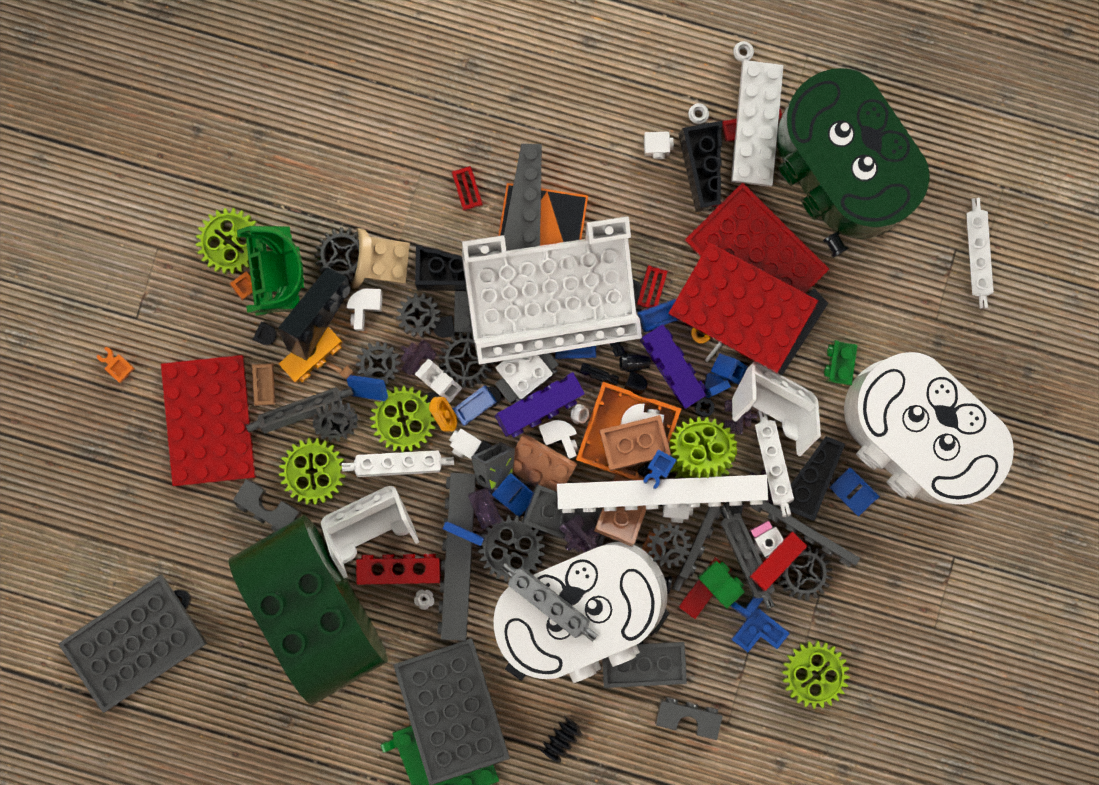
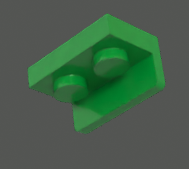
[824,340,858,386]

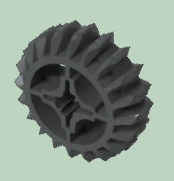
[314,227,359,282]
[439,332,494,388]
[778,545,833,601]

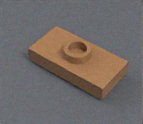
[252,363,276,406]

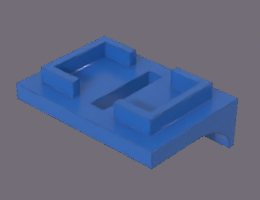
[829,467,880,517]
[492,473,533,517]

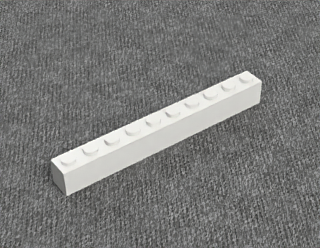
[557,475,768,513]

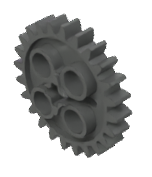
[478,515,545,582]

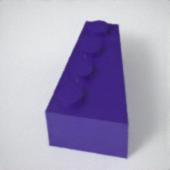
[640,324,707,409]
[494,372,585,438]

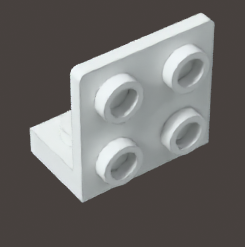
[495,355,552,399]

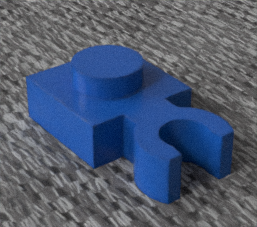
[644,449,676,489]

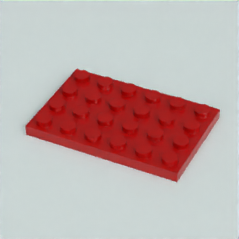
[684,182,829,293]
[669,242,818,374]
[161,355,256,486]

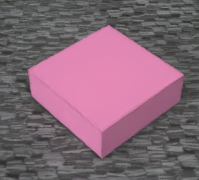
[749,520,772,538]

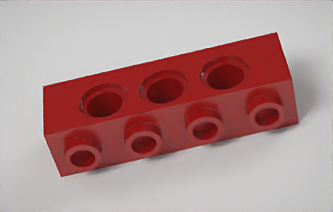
[356,554,441,585]

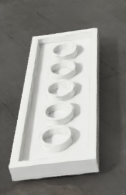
[731,60,783,187]

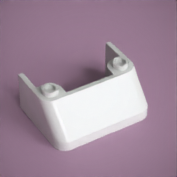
[732,362,821,456]
[321,486,419,578]

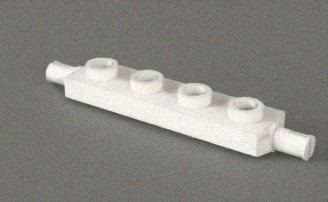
[966,198,993,309]
[755,410,794,517]
[342,450,454,477]

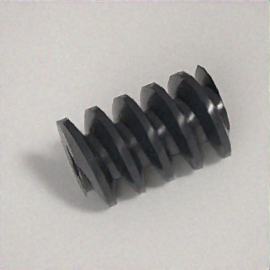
[538,715,582,763]

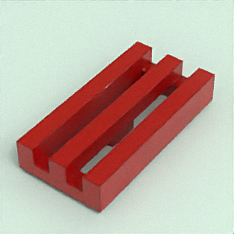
[452,166,483,211]
[637,265,668,308]

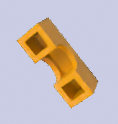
[279,326,343,383]

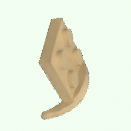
[351,228,410,289]

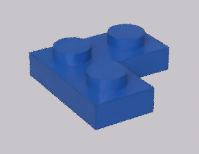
[731,607,790,653]

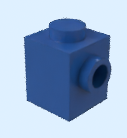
[711,353,748,385]

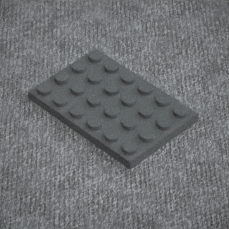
[58,574,208,713]
[393,638,510,785]

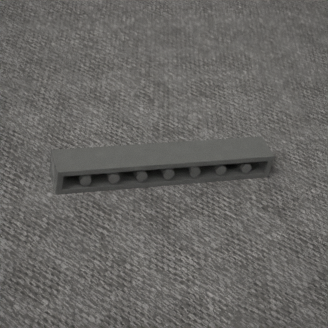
[437,473,476,641]

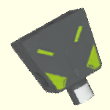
[471,442,515,495]

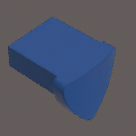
[704,373,731,398]
[730,597,763,619]

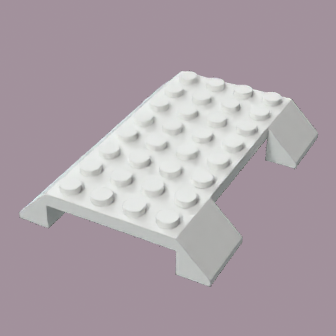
[462,216,642,364]

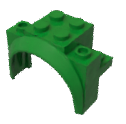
[237,226,304,316]

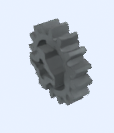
[396,293,442,338]
[356,341,401,385]
[312,400,358,442]
[647,523,692,568]

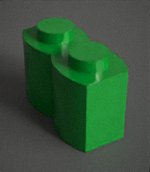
[698,560,745,609]

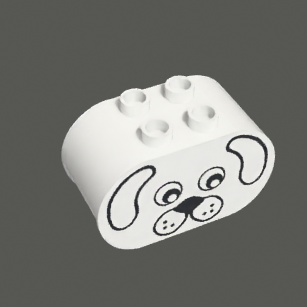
[844,352,1014,504]
[494,542,667,683]

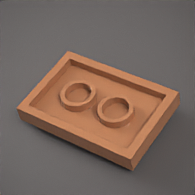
[600,415,671,471]
[513,433,577,492]
[594,474,647,547]

